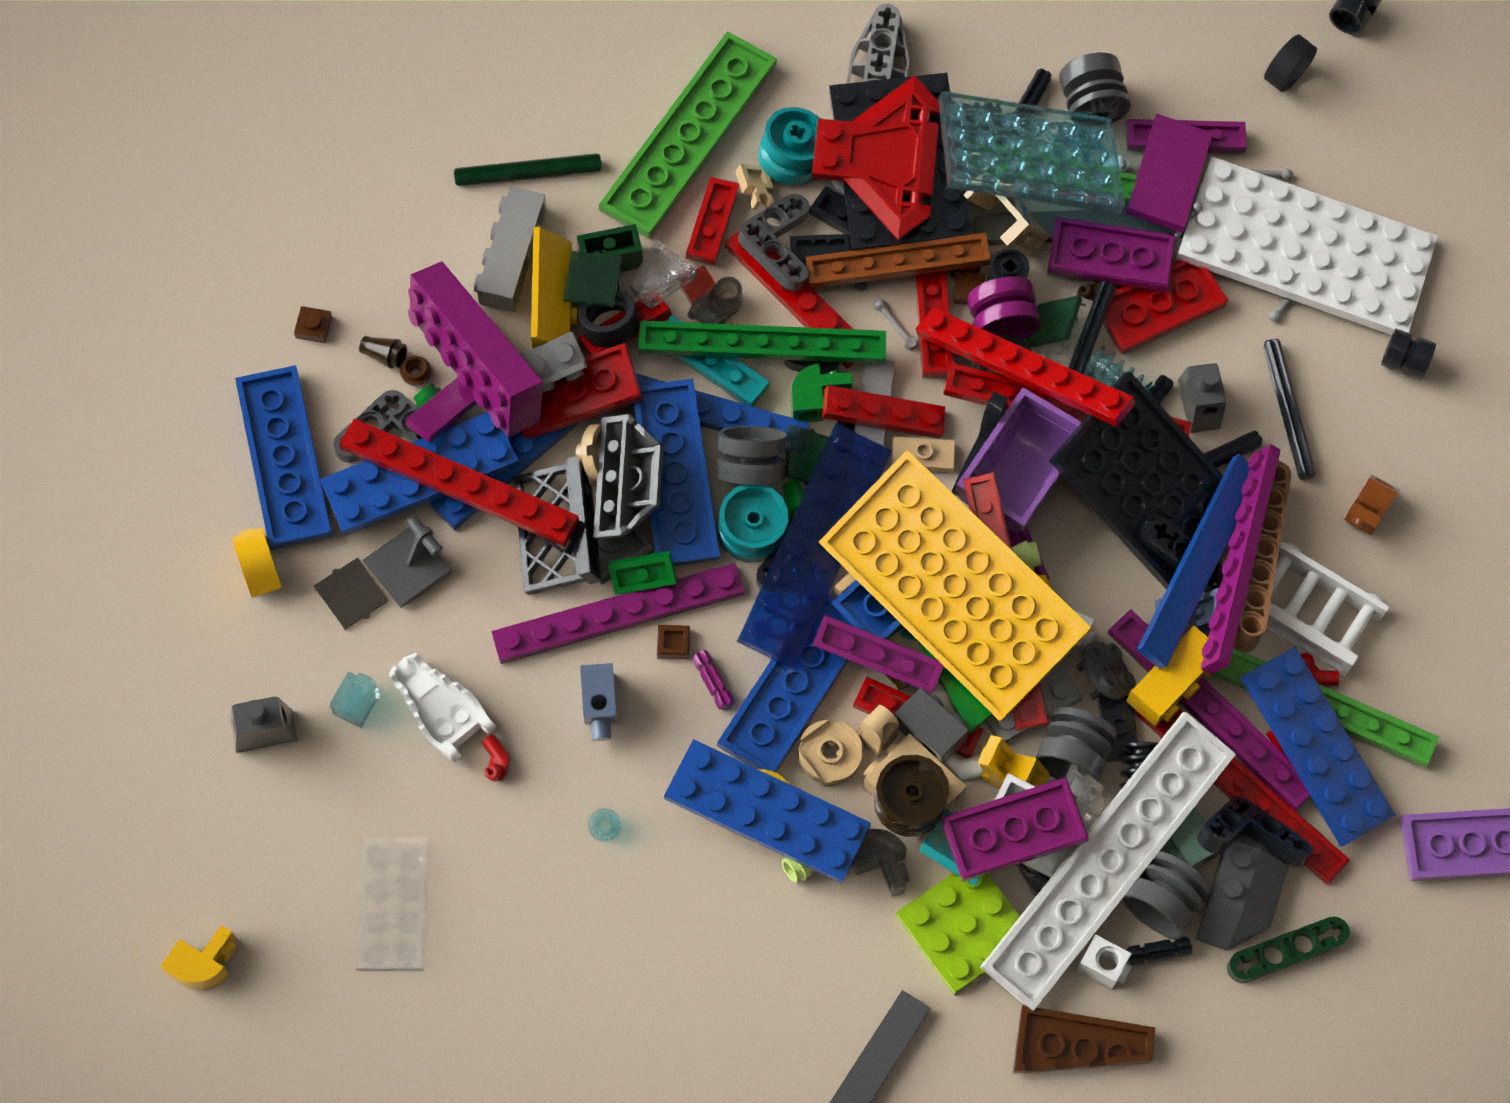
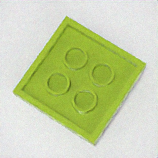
[895,873,1020,995]

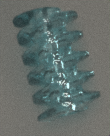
[1085,345,1152,391]

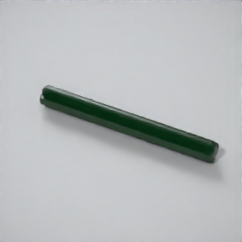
[454,153,602,186]

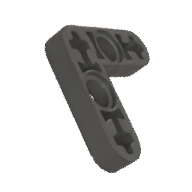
[738,194,810,291]
[333,390,422,463]

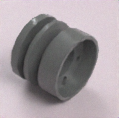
[1059,52,1131,129]
[1036,707,1118,788]
[1123,852,1213,939]

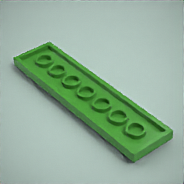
[599,31,777,239]

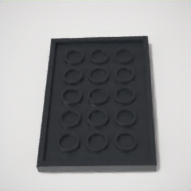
[829,72,973,251]
[1049,372,1223,590]

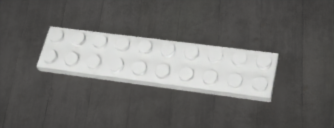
[980,712,1236,1011]

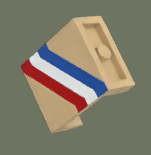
[964,174,1050,257]

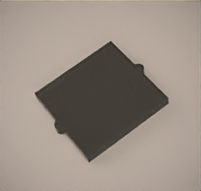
[314,557,389,630]

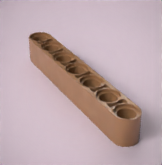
[1234,460,1292,652]

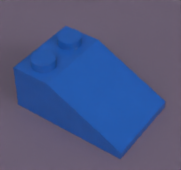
[831,580,904,640]

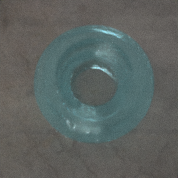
[588,808,621,841]

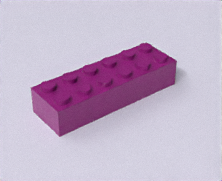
[408,261,543,437]

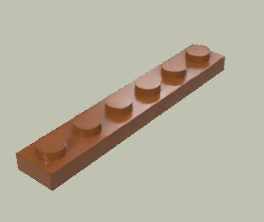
[806,233,991,289]

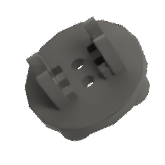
[1076,641,1136,700]

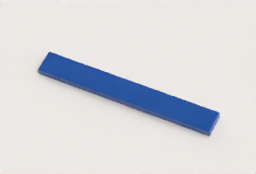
[1137,454,1250,669]

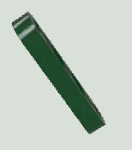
[1227,916,1350,983]

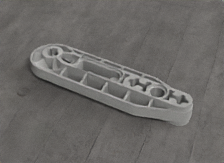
[832,4,910,196]

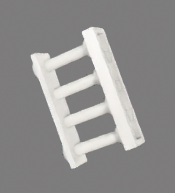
[1267,541,1390,676]

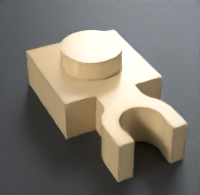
[735,164,775,210]

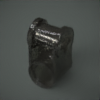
[687,277,743,324]

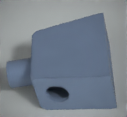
[580,663,617,741]

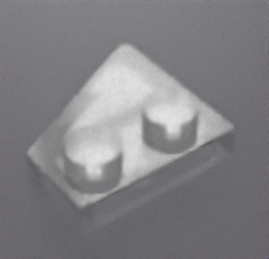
[630,239,697,309]

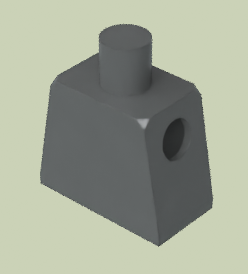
[1178,363,1226,433]
[231,697,297,753]

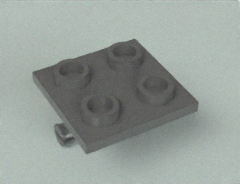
[363,514,452,608]

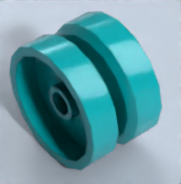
[757,107,821,185]
[718,485,788,562]

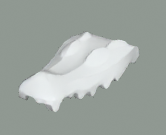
[389,653,496,762]

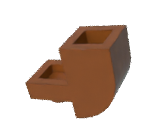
[1344,474,1399,535]

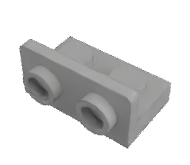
[520,331,588,393]

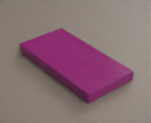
[1126,114,1213,233]
[1047,217,1176,292]
[940,777,1089,882]

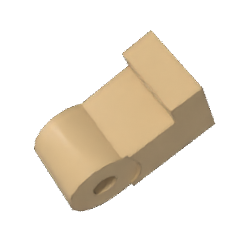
[856,705,899,757]

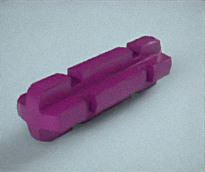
[693,650,734,710]

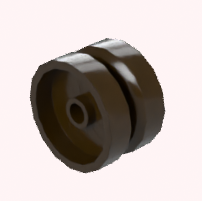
[874,754,949,837]

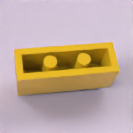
[1126,626,1214,727]

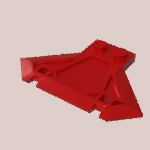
[812,75,941,240]

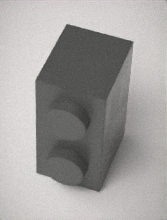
[894,688,968,764]

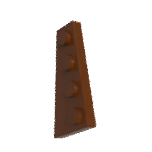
[1012,1005,1155,1074]

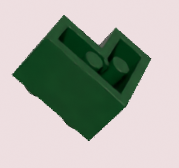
[577,224,643,297]

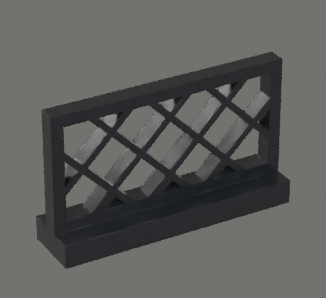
[514,456,602,595]

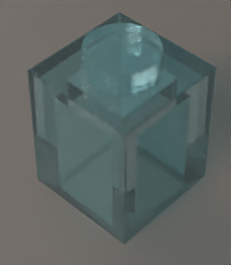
[329,671,380,728]

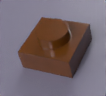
[294,306,332,343]

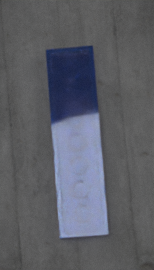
[736,423,892,669]

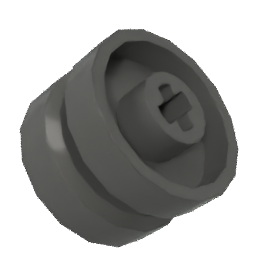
[717,426,786,485]

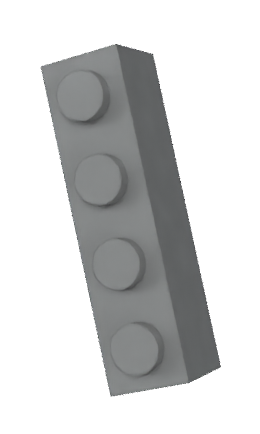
[474,186,546,312]

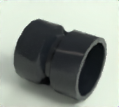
[1329,0,1382,35]
[987,249,1030,281]
[1381,328,1437,380]

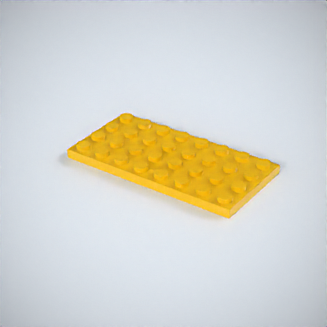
[819,450,1093,722]

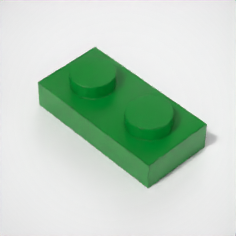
[608,551,678,595]

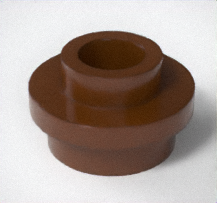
[400,356,431,386]

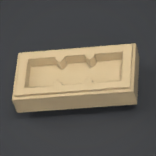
[891,436,955,473]

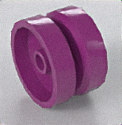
[967,276,1042,340]

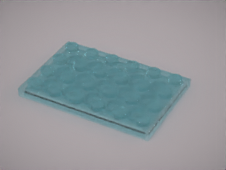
[938,91,1125,214]

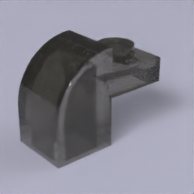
[852,829,909,897]

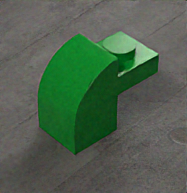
[790,364,852,422]

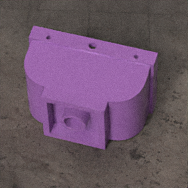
[955,387,1081,535]

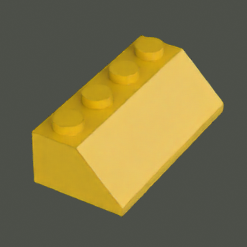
[531,227,579,349]

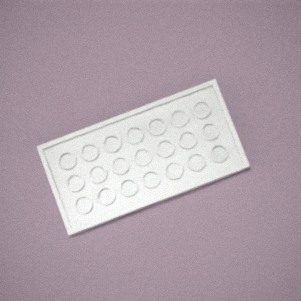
[1175,156,1438,335]

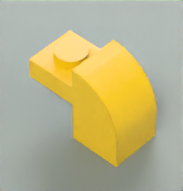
[232,527,282,598]
[978,735,1050,789]
[160,925,237,990]

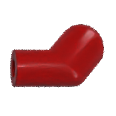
[1300,653,1340,686]
[481,734,511,782]

